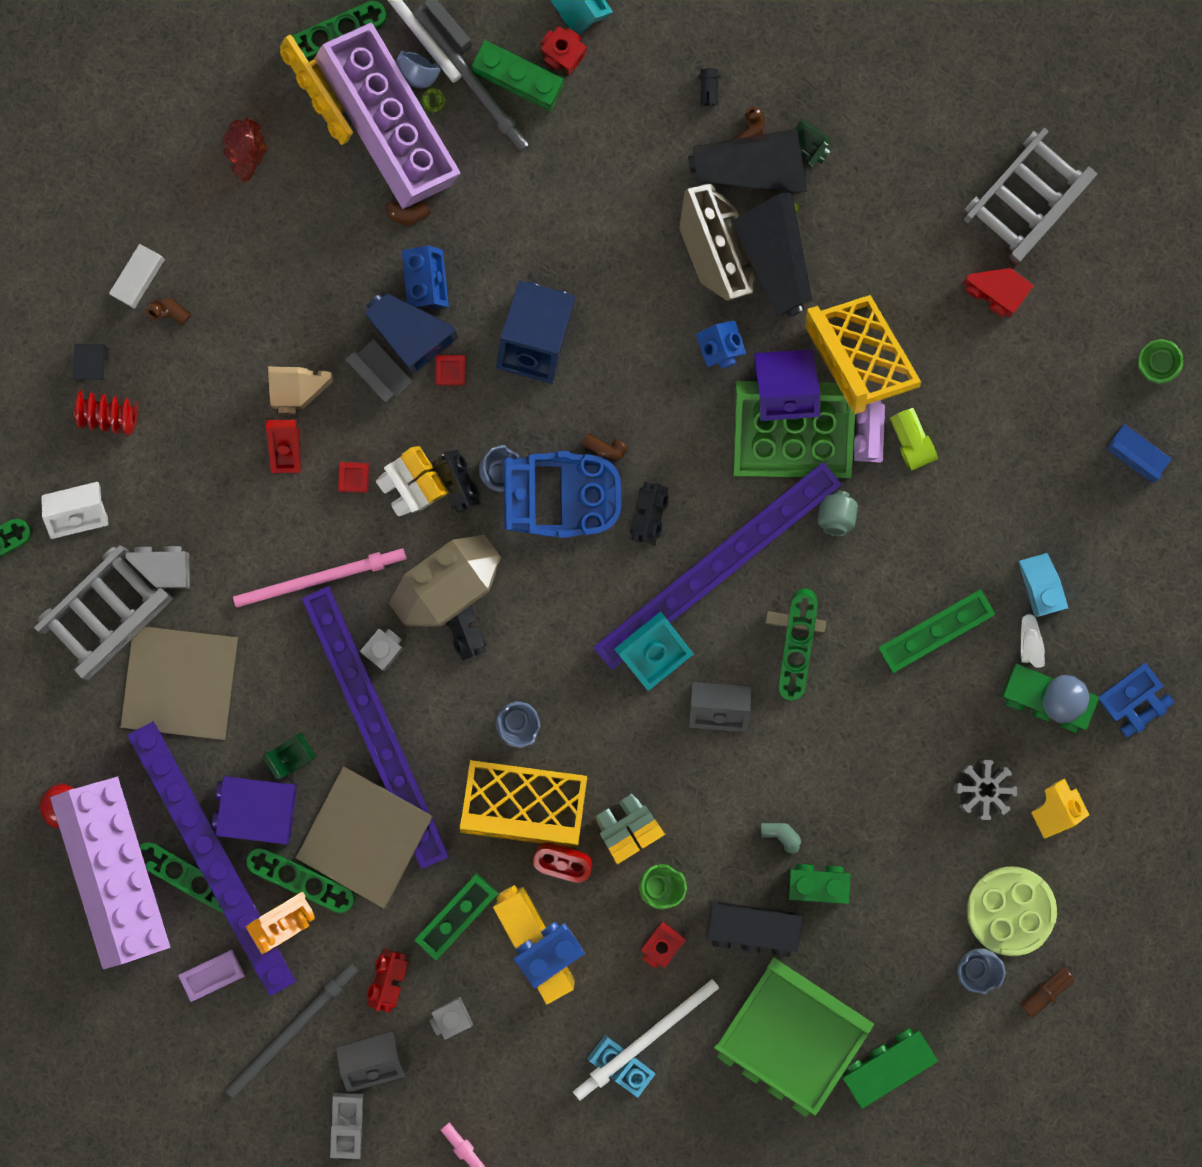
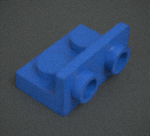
[402,245,449,309]
[513,921,585,989]

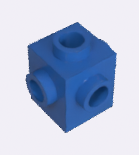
[696,321,746,369]

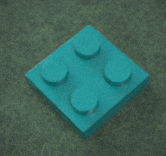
[614,612,694,691]

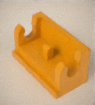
[245,892,315,955]

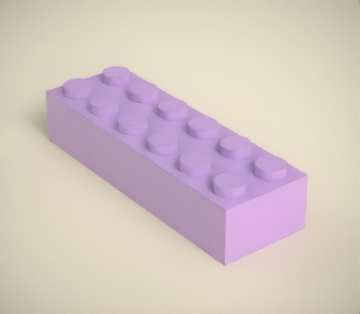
[314,23,461,209]
[50,777,170,969]

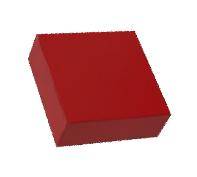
[436,355,465,386]
[338,462,369,493]

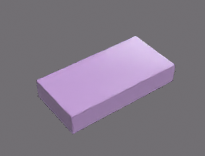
[178,949,246,1002]

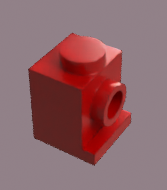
[641,921,686,969]

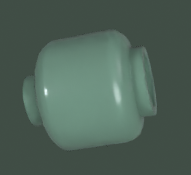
[818,490,858,536]

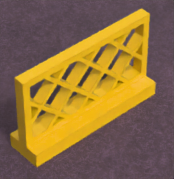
[805,295,921,415]
[460,760,587,849]

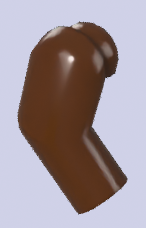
[735,106,765,139]
[386,201,431,226]
[145,298,191,326]
[582,433,628,460]

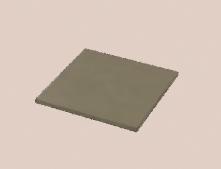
[120,627,238,740]
[296,766,433,909]

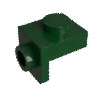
[794,118,831,168]
[263,732,317,780]

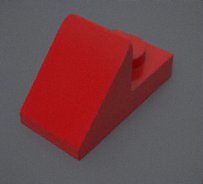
[266,420,301,473]

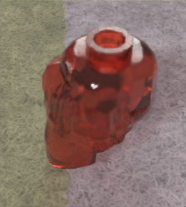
[223,118,267,182]

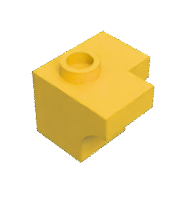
[1031,779,1089,839]

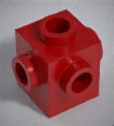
[540,26,587,77]

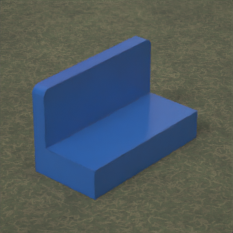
[1105,424,1172,483]

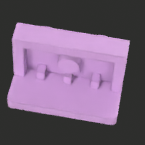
[854,400,885,463]

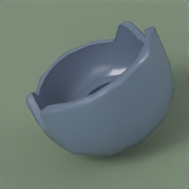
[396,51,441,89]
[478,445,519,492]
[1042,675,1090,723]
[495,701,541,748]
[957,949,1006,994]

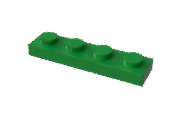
[878,589,996,674]

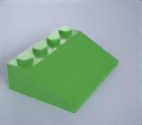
[734,381,855,478]

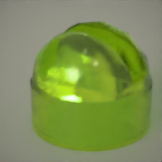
[421,88,445,112]

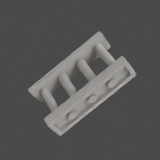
[964,127,1097,266]
[34,545,174,681]

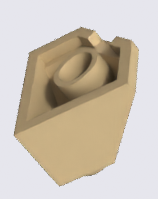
[268,366,334,415]

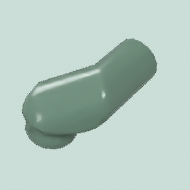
[761,823,801,854]

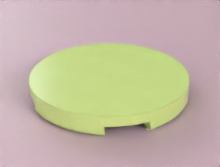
[967,866,1057,956]

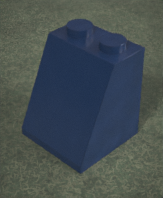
[496,280,576,384]
[365,293,458,375]

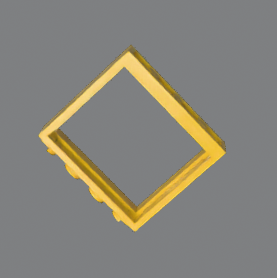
[493,885,575,1005]

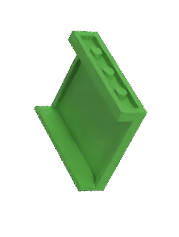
[714,957,874,1118]

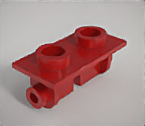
[367,948,409,1013]

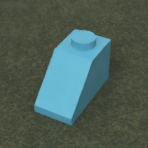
[1018,553,1068,618]

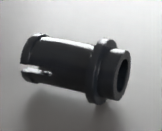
[698,68,721,106]

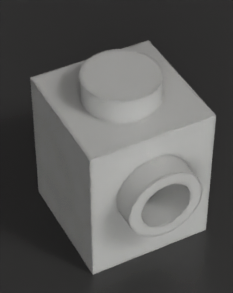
[360,628,404,671]
[430,997,473,1040]

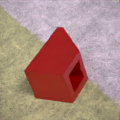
[962,268,1034,318]

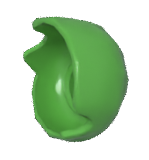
[1138,339,1183,384]
[638,864,687,910]

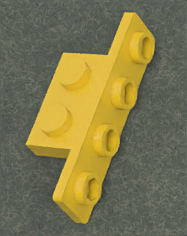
[280,35,353,145]

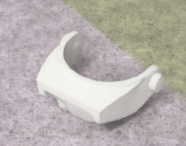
[1021,614,1045,668]

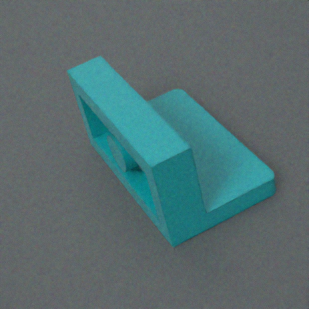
[550,0,613,36]

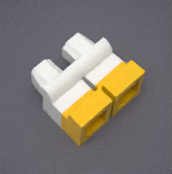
[376,446,449,516]

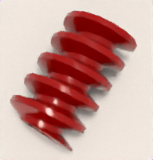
[74,390,138,436]

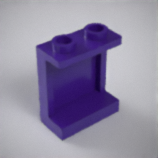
[754,349,820,421]
[212,776,297,844]

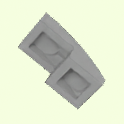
[330,1093,364,1159]

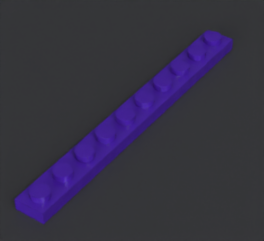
[593,462,842,670]
[302,586,449,869]
[127,721,296,996]

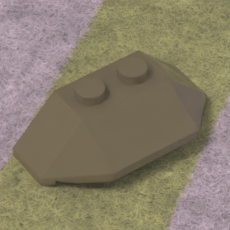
[679,183,756,301]
[389,534,501,627]

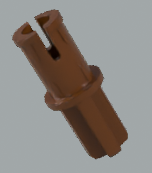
[1020,967,1075,1019]

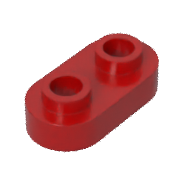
[533,843,593,883]

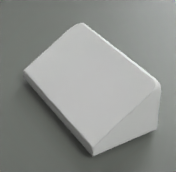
[109,244,165,309]

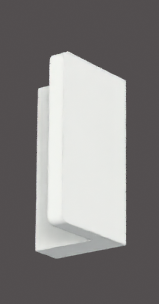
[41,482,108,539]

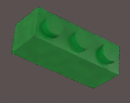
[472,40,564,112]
[1000,664,1099,733]
[414,873,498,960]
[841,1027,938,1109]

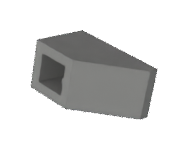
[126,546,190,589]

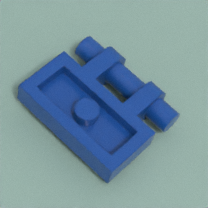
[1098,662,1174,738]

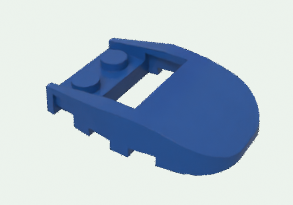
[502,451,621,537]

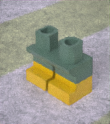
[595,794,665,865]

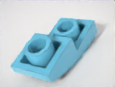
[587,1035,656,1097]

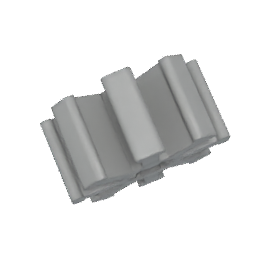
[954,760,1017,820]

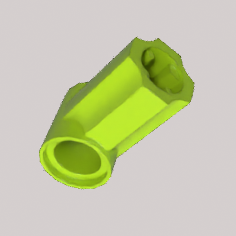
[889,408,938,471]

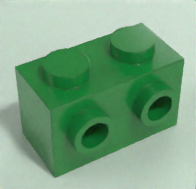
[787,864,851,904]

